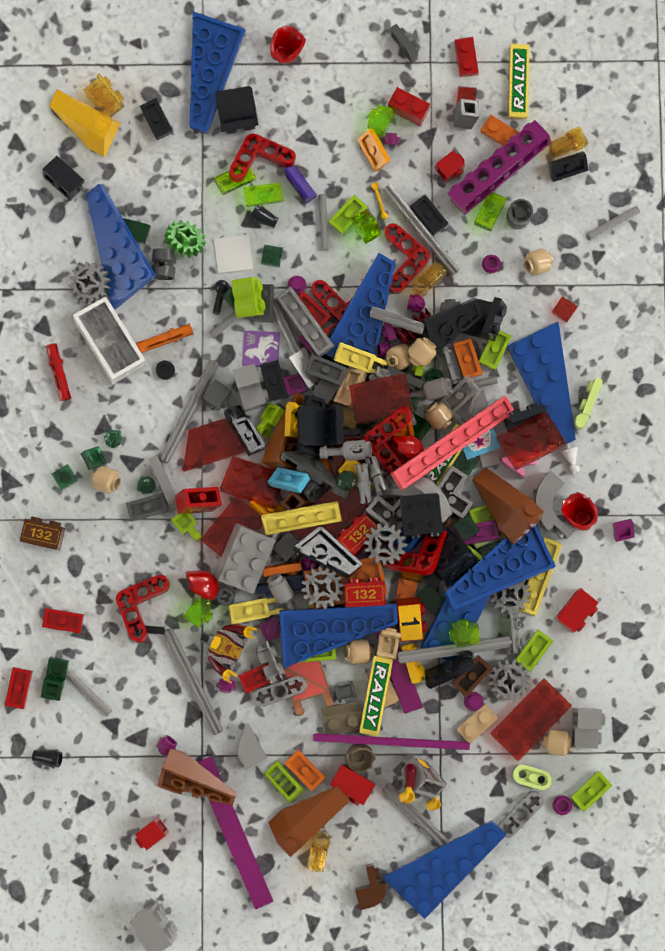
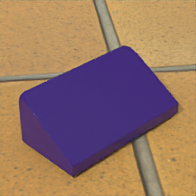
[284,166,317,204]

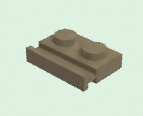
[321,701,362,734]

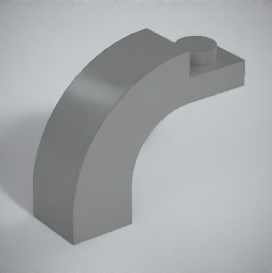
[534,471,574,539]
[386,476,452,523]

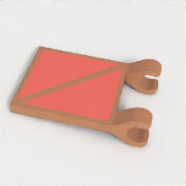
[284,661,334,716]

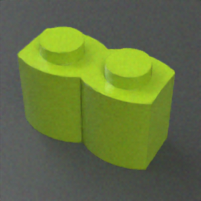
[232,277,265,318]

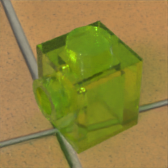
[367,104,395,137]
[351,209,382,244]
[183,598,214,628]
[449,619,480,647]

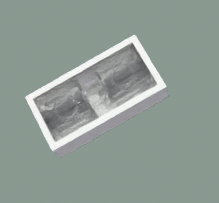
[73,297,145,385]

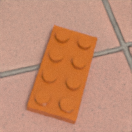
[303,557,388,608]

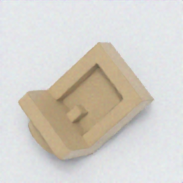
[376,628,401,660]

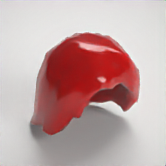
[270,25,306,64]
[391,435,424,462]
[561,492,598,531]
[186,570,219,600]

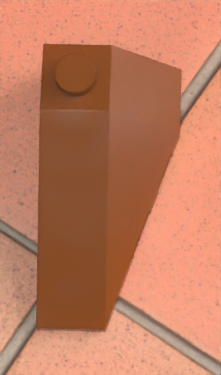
[262,392,305,471]
[472,468,544,545]
[157,748,237,806]
[268,786,350,857]

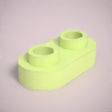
[513,764,552,790]

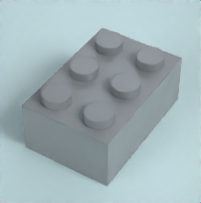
[214,523,276,594]
[130,901,178,951]

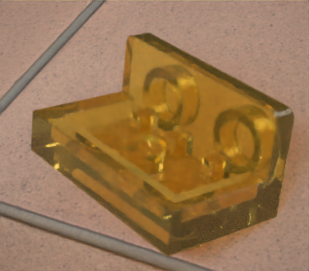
[83,73,124,117]

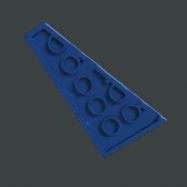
[190,11,246,134]
[86,184,156,309]
[325,253,395,380]
[507,322,576,448]
[444,525,556,612]
[280,603,398,669]
[382,820,506,919]

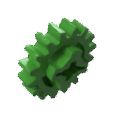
[164,220,206,258]

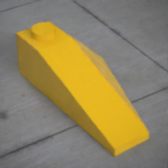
[49,89,121,157]

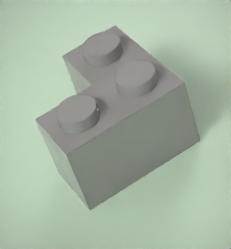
[232,364,269,412]
[438,466,473,520]
[365,495,404,535]
[572,708,605,749]

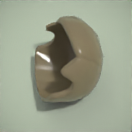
[345,744,376,772]

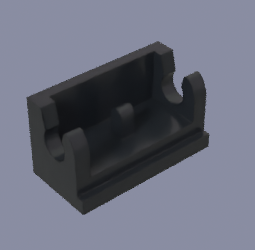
[42,156,85,201]

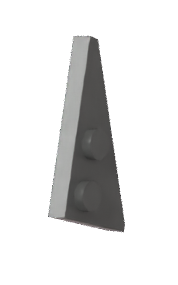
[280,451,349,498]

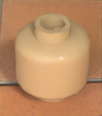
[524,248,553,276]
[408,337,436,367]
[386,344,412,371]
[424,401,453,430]
[91,466,121,494]
[344,639,374,665]
[543,729,572,756]

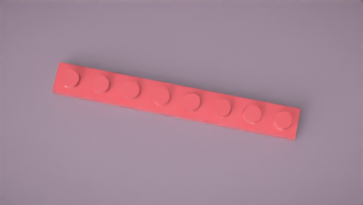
[390,396,514,490]

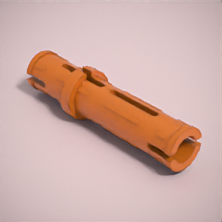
[136,323,194,354]

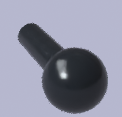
[212,280,230,315]
[130,623,165,636]

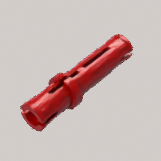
[45,343,72,401]

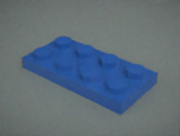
[420,579,490,661]

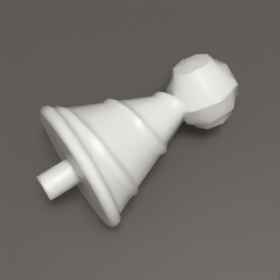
[560,444,580,474]

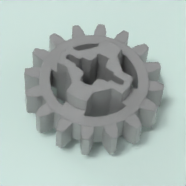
[69,262,111,304]
[364,522,407,565]
[301,566,344,609]
[490,580,531,615]
[489,658,531,702]

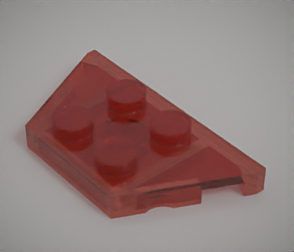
[183,418,246,472]

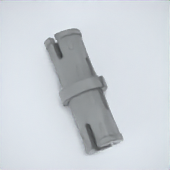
[365,456,389,496]
[355,463,373,504]

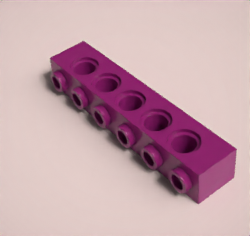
[448,120,551,216]

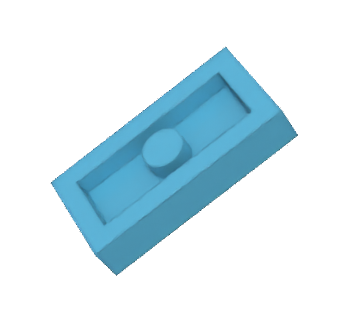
[268,467,310,493]

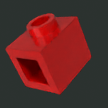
[435,150,465,183]

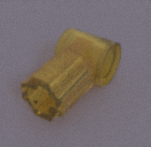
[548,127,589,158]
[412,261,447,297]
[307,830,330,872]

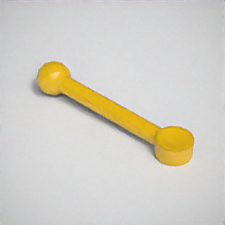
[371,182,388,220]

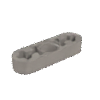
[149,455,176,509]
[253,676,308,707]
[498,791,544,838]

